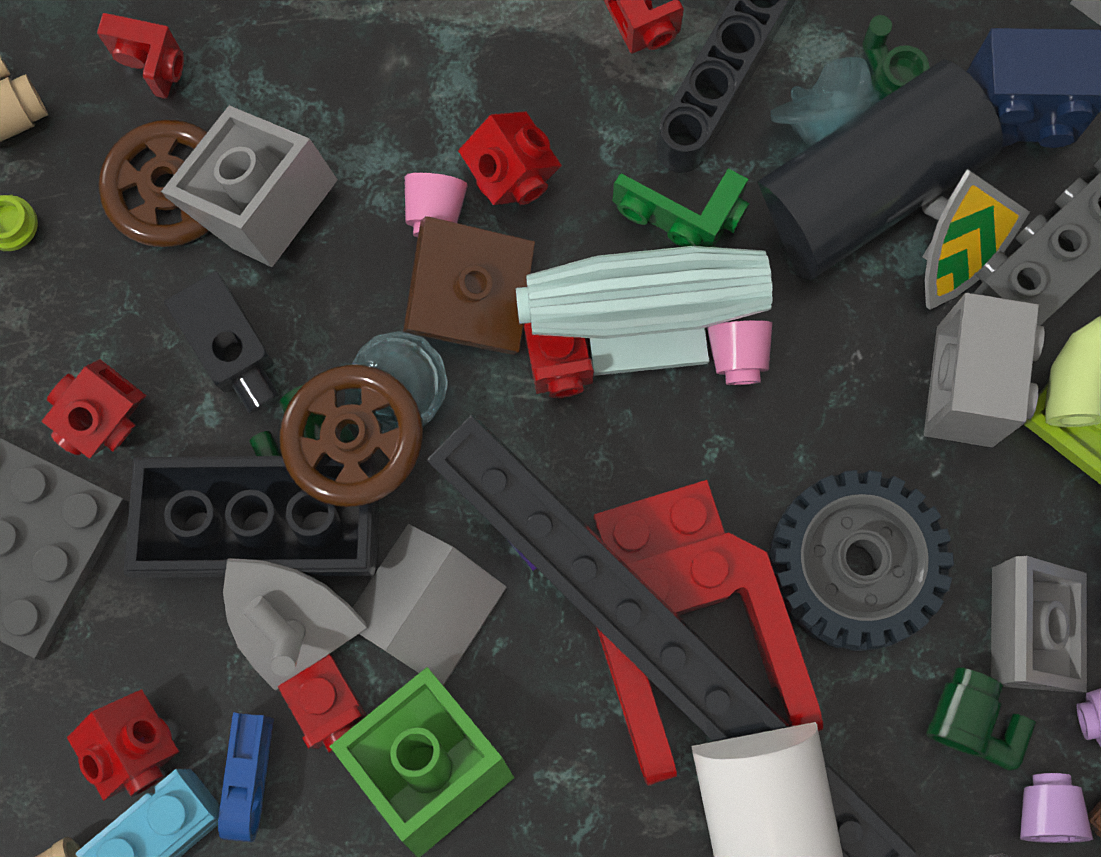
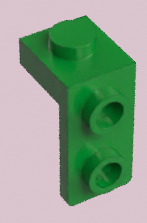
[612,168,750,247]

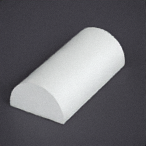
[691,722,843,857]

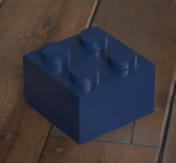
[966,28,1101,148]

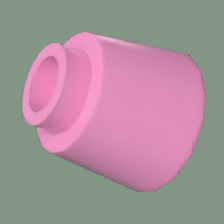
[405,173,468,237]
[707,320,772,385]

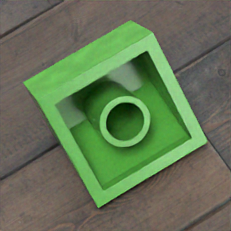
[329,667,514,857]

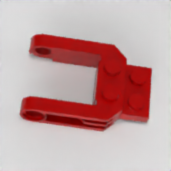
[593,480,823,786]

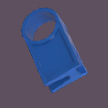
[218,713,274,842]

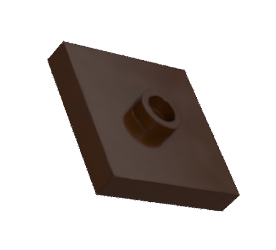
[403,216,535,355]

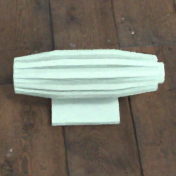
[516,246,773,376]

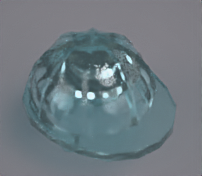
[771,57,881,147]
[345,331,448,434]

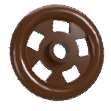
[99,120,209,247]
[280,365,423,507]

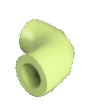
[1045,315,1101,427]

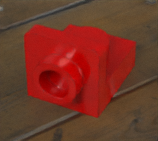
[603,0,684,54]
[97,13,184,99]
[524,323,594,398]
[277,654,367,753]

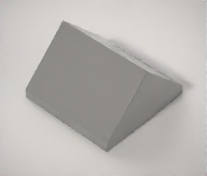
[352,524,507,686]
[991,556,1087,693]

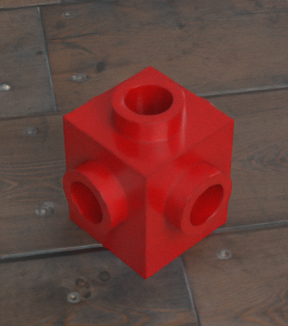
[458,111,562,205]
[41,359,147,459]
[67,689,179,801]

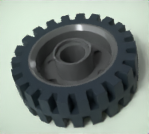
[769,470,954,651]

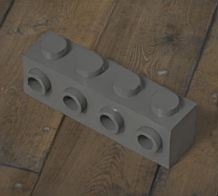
[973,158,1101,326]

